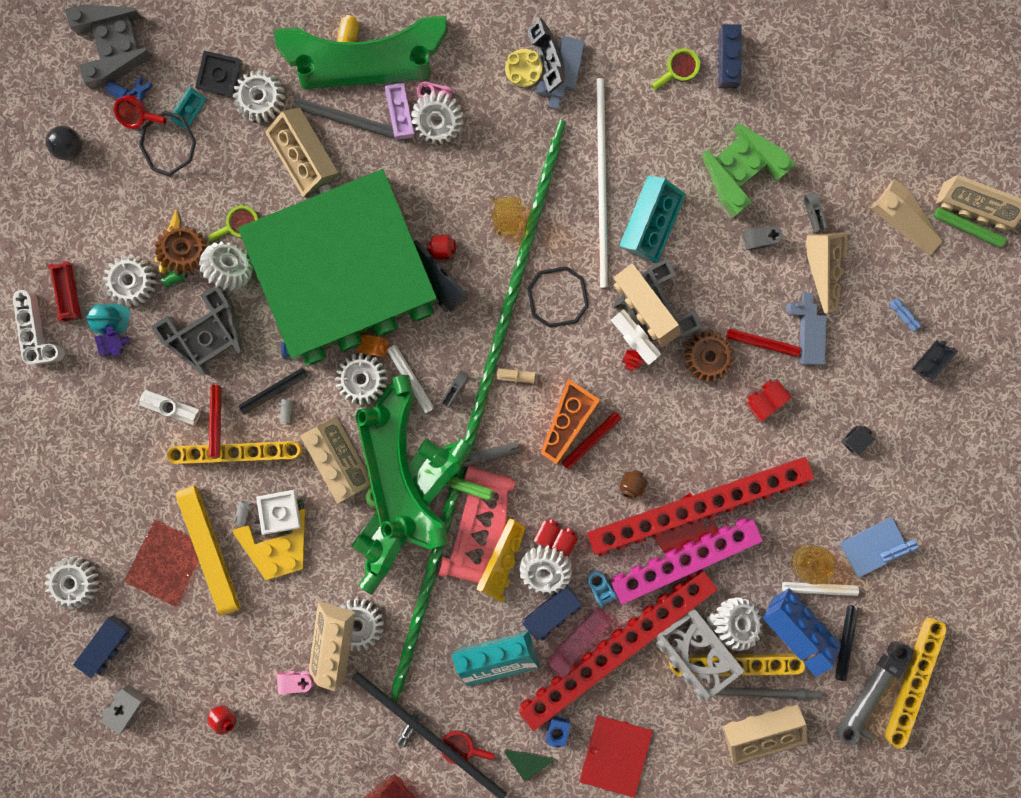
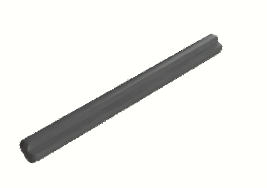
[293,98,401,140]

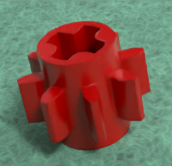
[622,349,643,372]

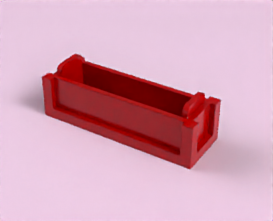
[47,261,82,322]

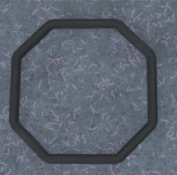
[139,111,196,176]
[527,266,589,328]

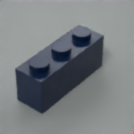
[718,24,742,88]
[522,585,581,641]
[73,615,132,679]

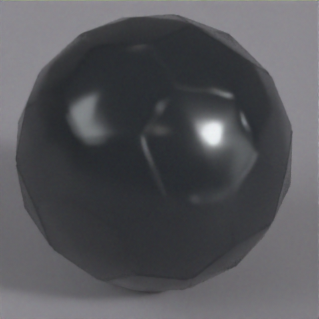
[45,125,82,161]

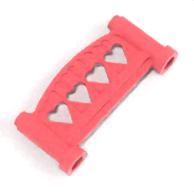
[438,465,516,584]

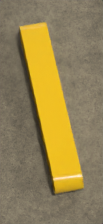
[166,441,303,464]
[176,485,240,616]
[885,618,946,749]
[669,653,805,676]

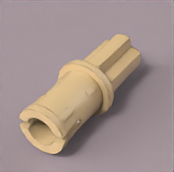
[497,368,535,384]

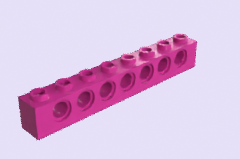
[610,517,763,605]

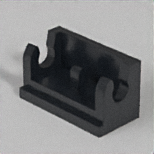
[912,340,958,381]

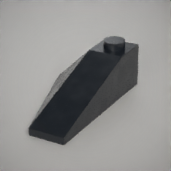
[414,240,468,314]

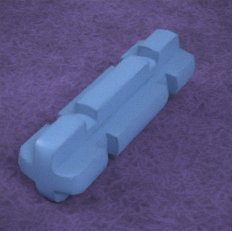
[889,298,921,331]
[880,540,919,563]

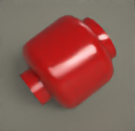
[427,234,456,260]
[207,705,237,735]

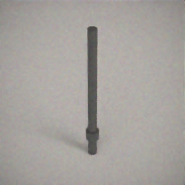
[704,687,821,700]

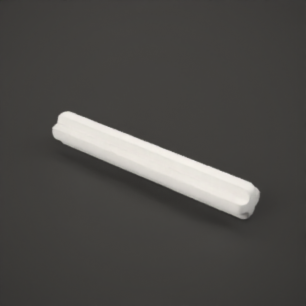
[388,345,434,413]
[782,582,859,596]

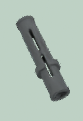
[463,442,519,467]

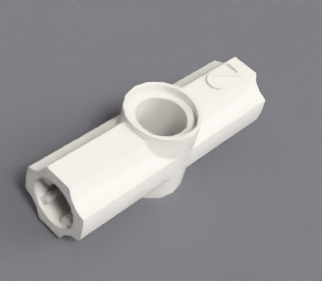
[611,309,661,365]
[139,390,201,425]

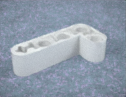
[13,290,65,365]

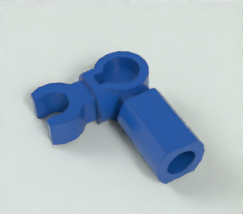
[105,76,152,109]

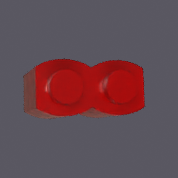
[745,379,792,422]
[533,518,578,558]

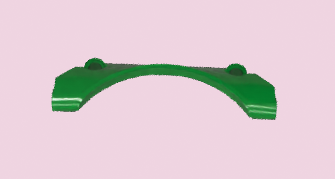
[274,15,448,90]
[355,375,449,550]
[351,438,474,595]

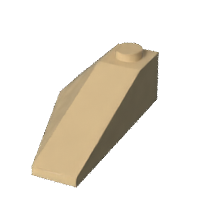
[805,232,847,313]

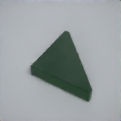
[504,749,554,782]

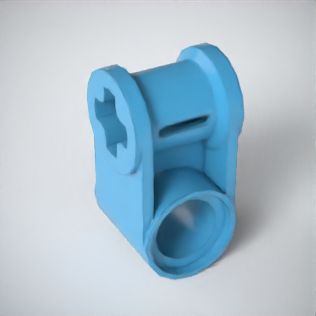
[587,570,618,609]

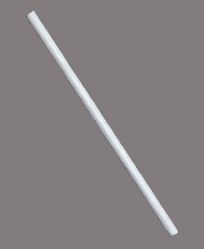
[597,78,608,288]

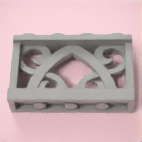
[656,609,745,703]

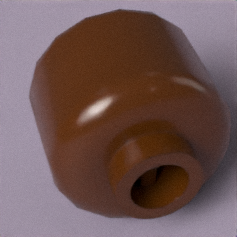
[619,470,647,500]

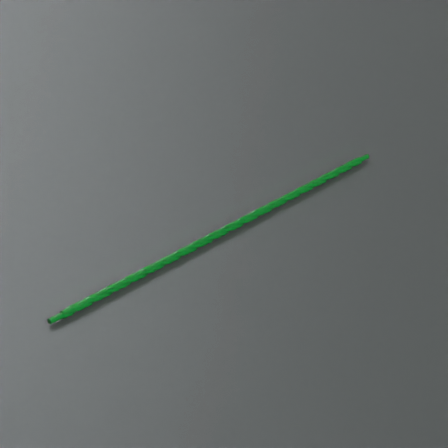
[391,120,566,703]

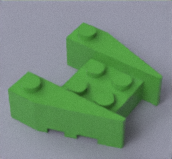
[702,123,796,218]

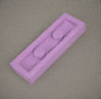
[385,83,414,140]

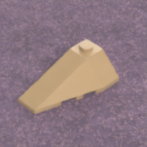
[871,179,942,256]

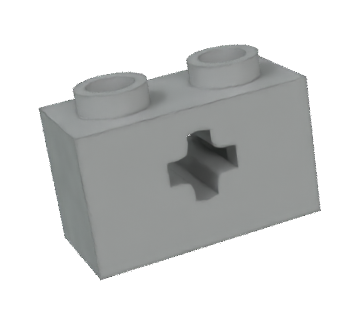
[100,685,147,735]

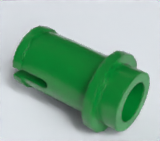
[161,271,188,288]

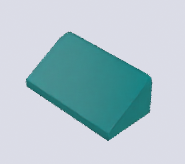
[168,87,207,130]

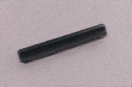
[238,368,308,414]
[835,605,859,681]

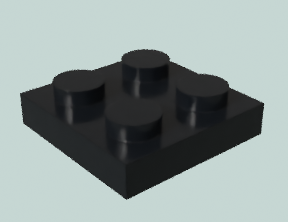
[195,50,243,98]

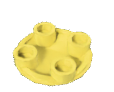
[505,49,543,87]

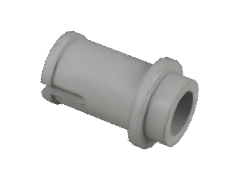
[279,399,295,423]
[233,500,252,526]

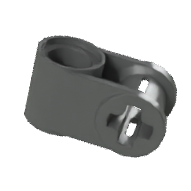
[743,226,783,250]

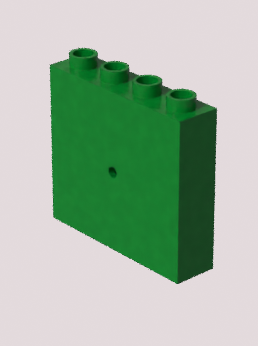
[238,169,438,366]

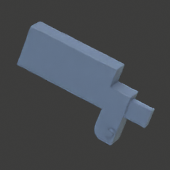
[535,36,584,110]
[786,292,826,365]

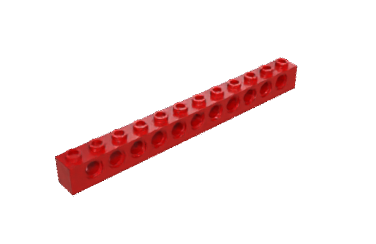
[586,457,814,557]
[519,569,718,732]

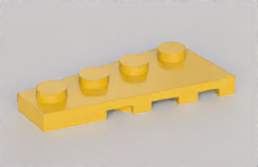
[477,518,525,603]

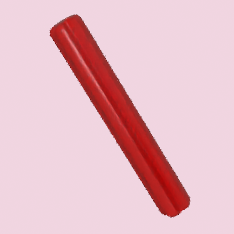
[726,328,801,357]
[209,385,222,459]
[562,412,622,470]

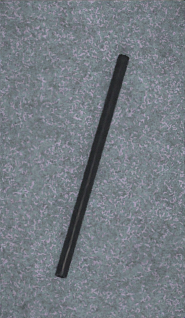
[352,671,507,798]

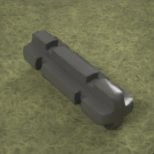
[397,710,423,747]

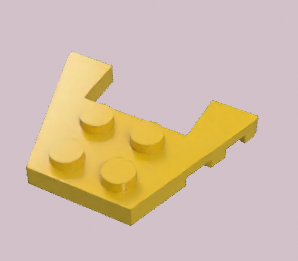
[232,508,306,580]

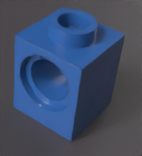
[546,716,571,748]

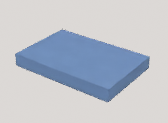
[840,517,905,578]

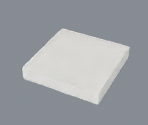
[256,490,301,535]

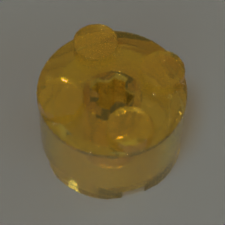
[491,195,525,237]
[790,543,835,585]

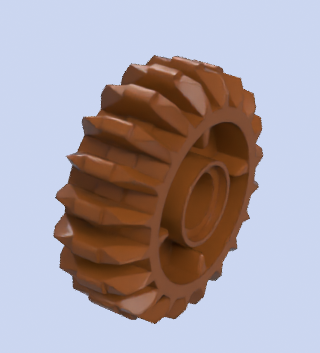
[155,224,208,276]
[683,331,735,382]

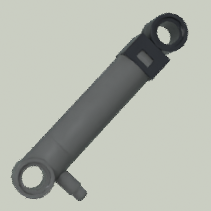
[836,641,913,745]

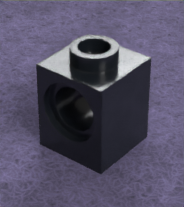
[840,426,875,456]

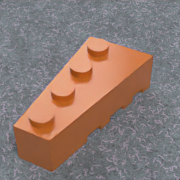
[541,379,601,465]

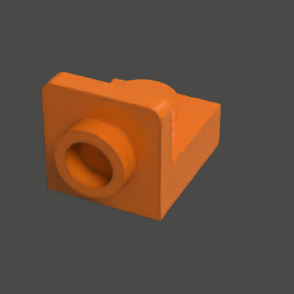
[357,334,389,358]

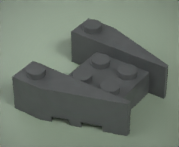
[65,4,153,89]
[612,258,702,342]
[151,286,244,376]

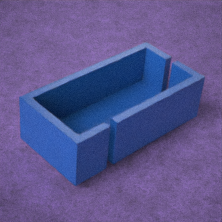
[763,588,841,677]

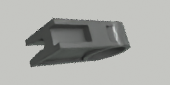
[804,192,827,232]
[440,370,469,408]

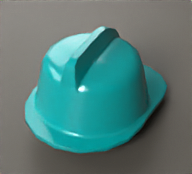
[86,304,130,334]

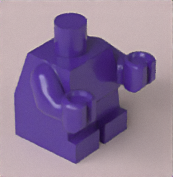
[95,327,130,358]

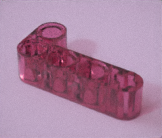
[546,606,612,678]

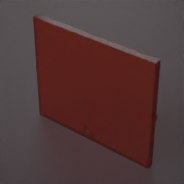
[124,519,199,607]

